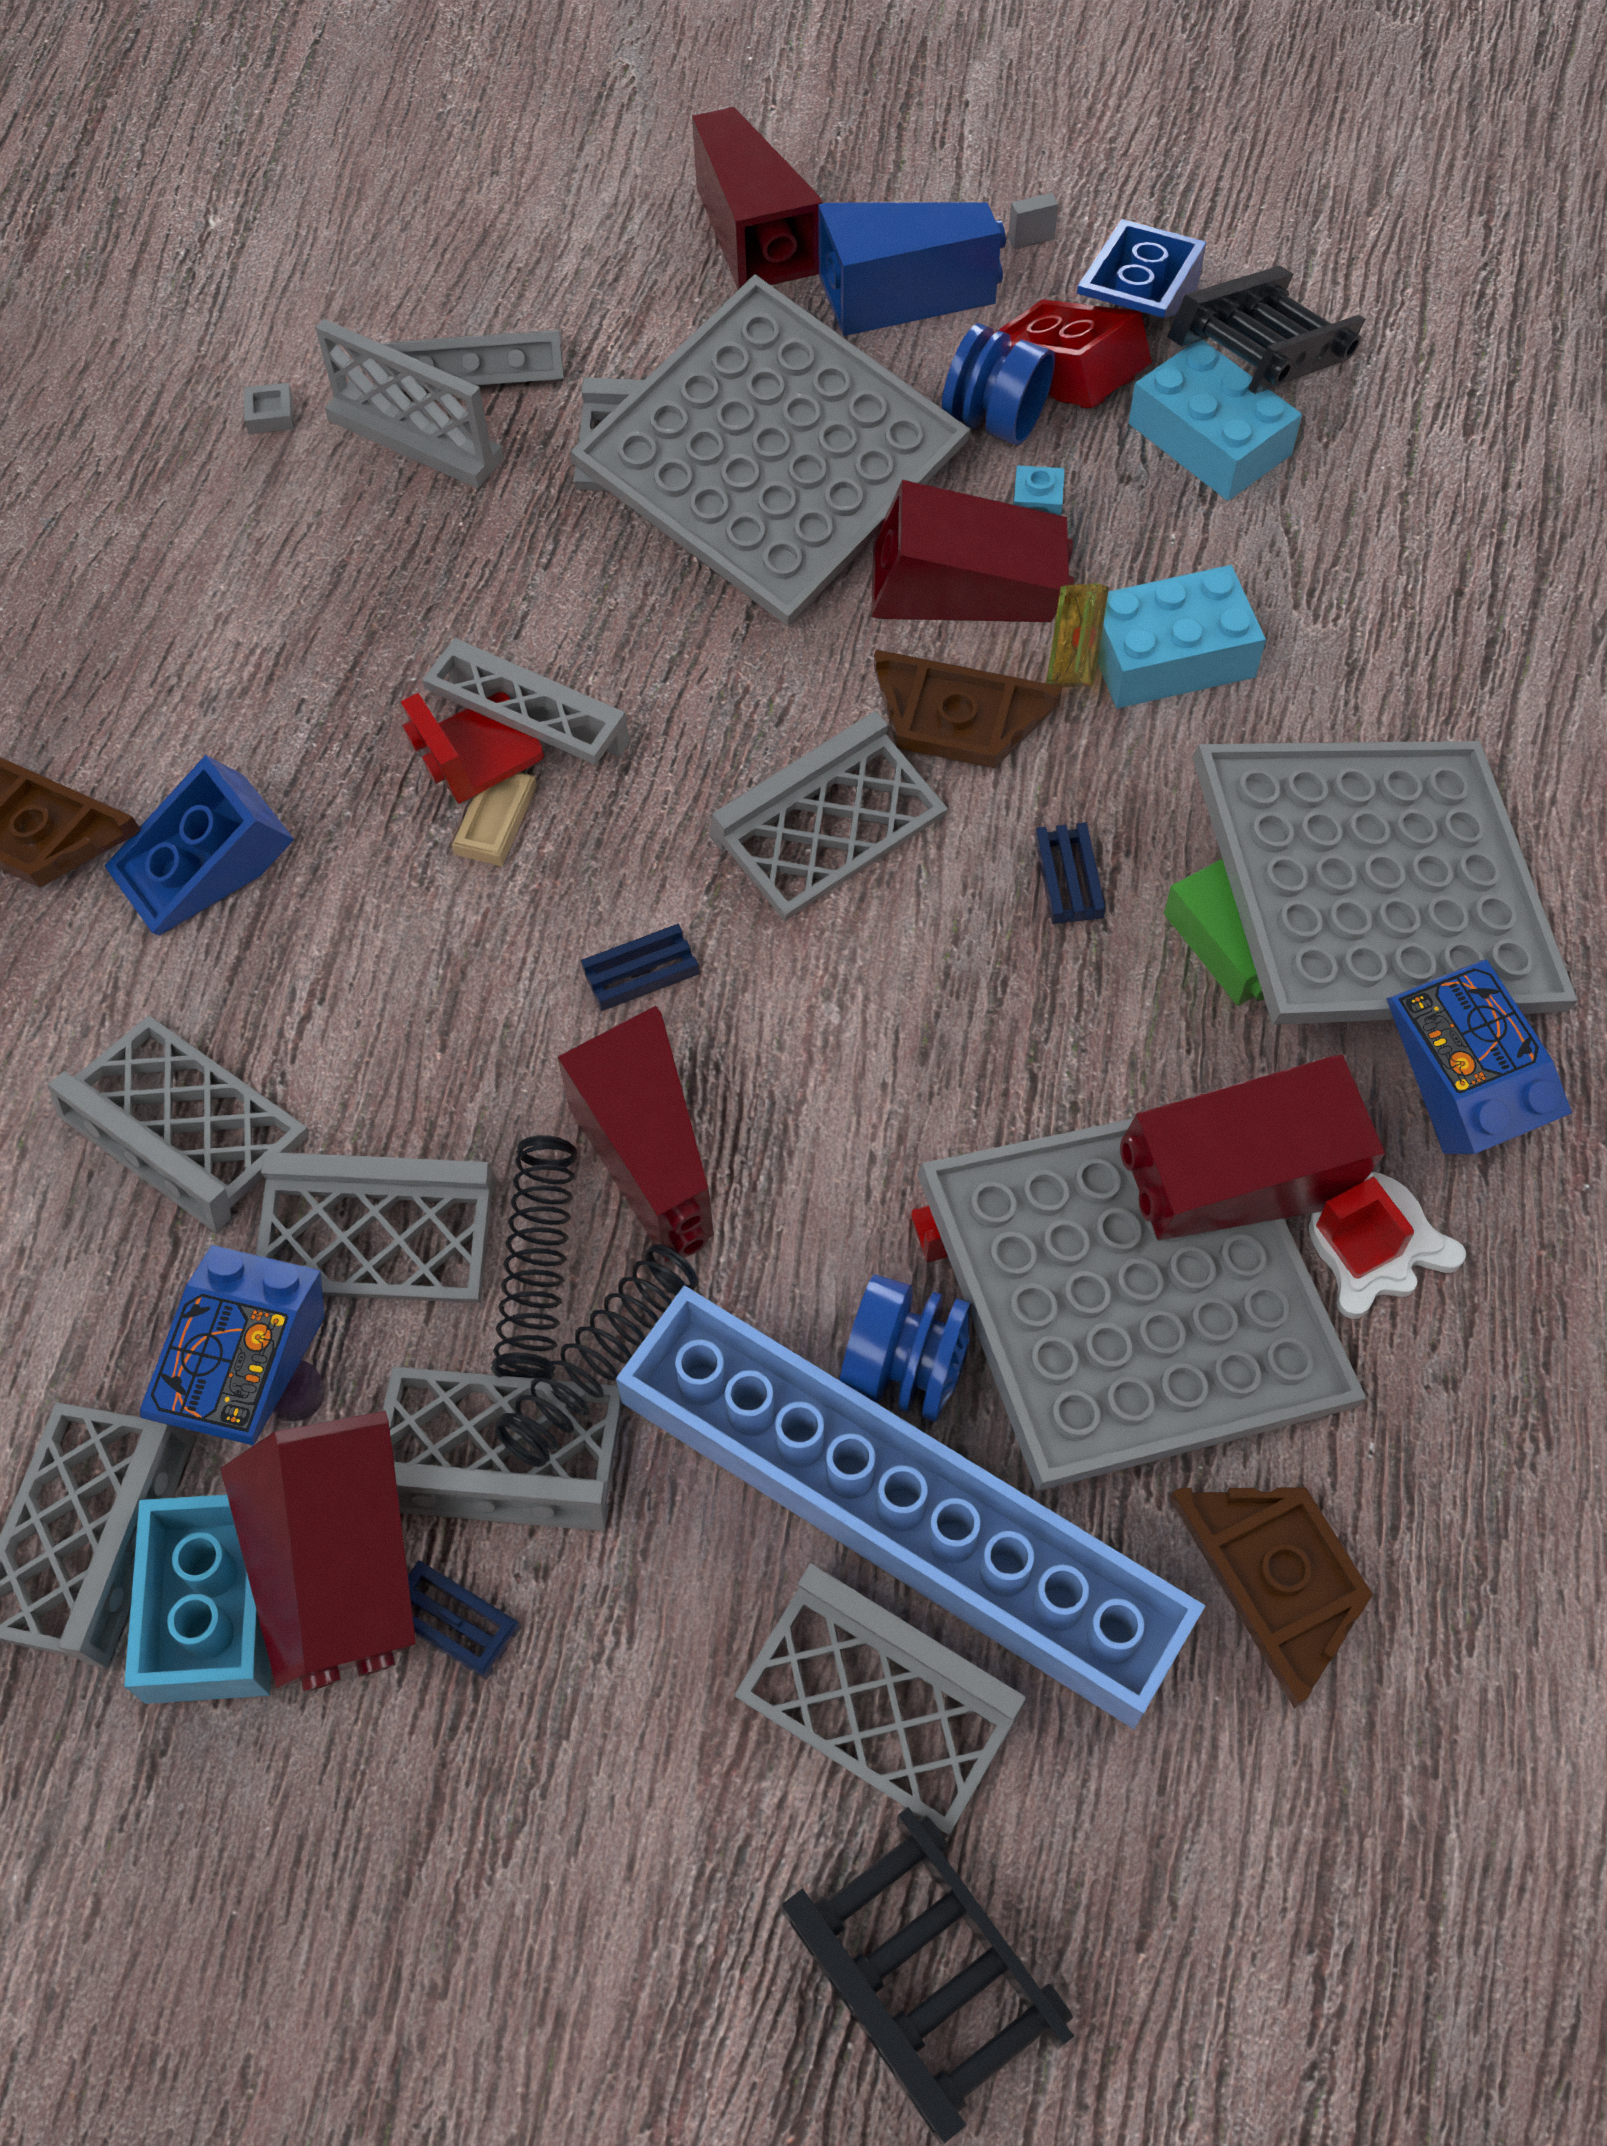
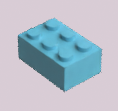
[1128,340,1302,501]
[1086,565,1266,709]
[124,1494,271,1704]

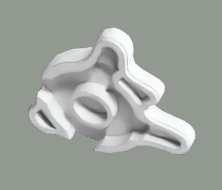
[1309,1172,1466,1319]

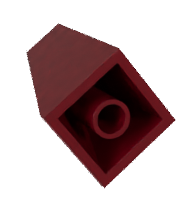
[692,107,822,290]
[871,479,1074,622]
[557,1005,714,1262]
[1120,1054,1386,1241]
[220,1411,416,1692]

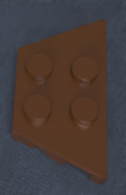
[874,650,1062,768]
[0,757,141,888]
[1170,1487,1373,1709]

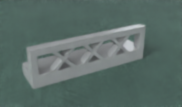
[379,329,564,392]
[422,638,629,765]

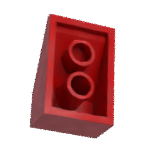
[994,299,1152,408]

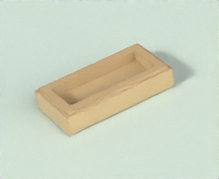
[452,772,537,866]

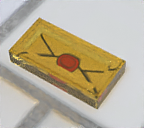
[1046,583,1109,687]

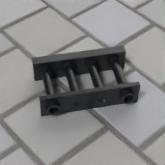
[1167,266,1366,394]
[781,1807,1074,2146]

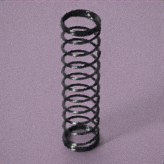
[491,1135,578,1379]
[495,1244,698,1467]

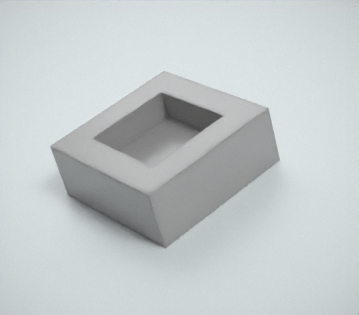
[1008,193,1059,249]
[244,383,294,434]

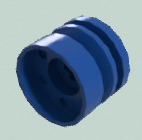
[942,323,1056,445]
[840,1274,971,1422]

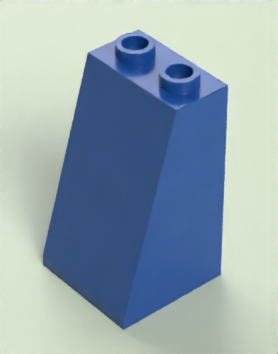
[818,202,1006,336]

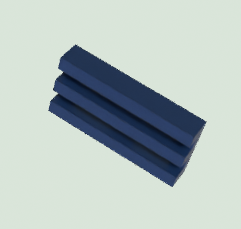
[1035,822,1105,924]
[581,923,700,1011]
[408,1560,521,1680]

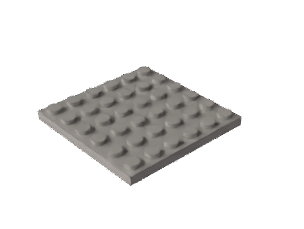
[570,274,970,626]
[1192,741,1578,1025]
[917,1118,1367,1491]

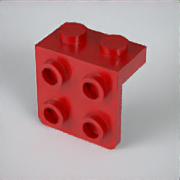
[401,692,545,804]

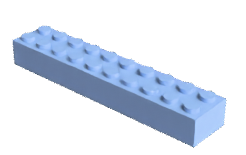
[616,1285,1206,1730]

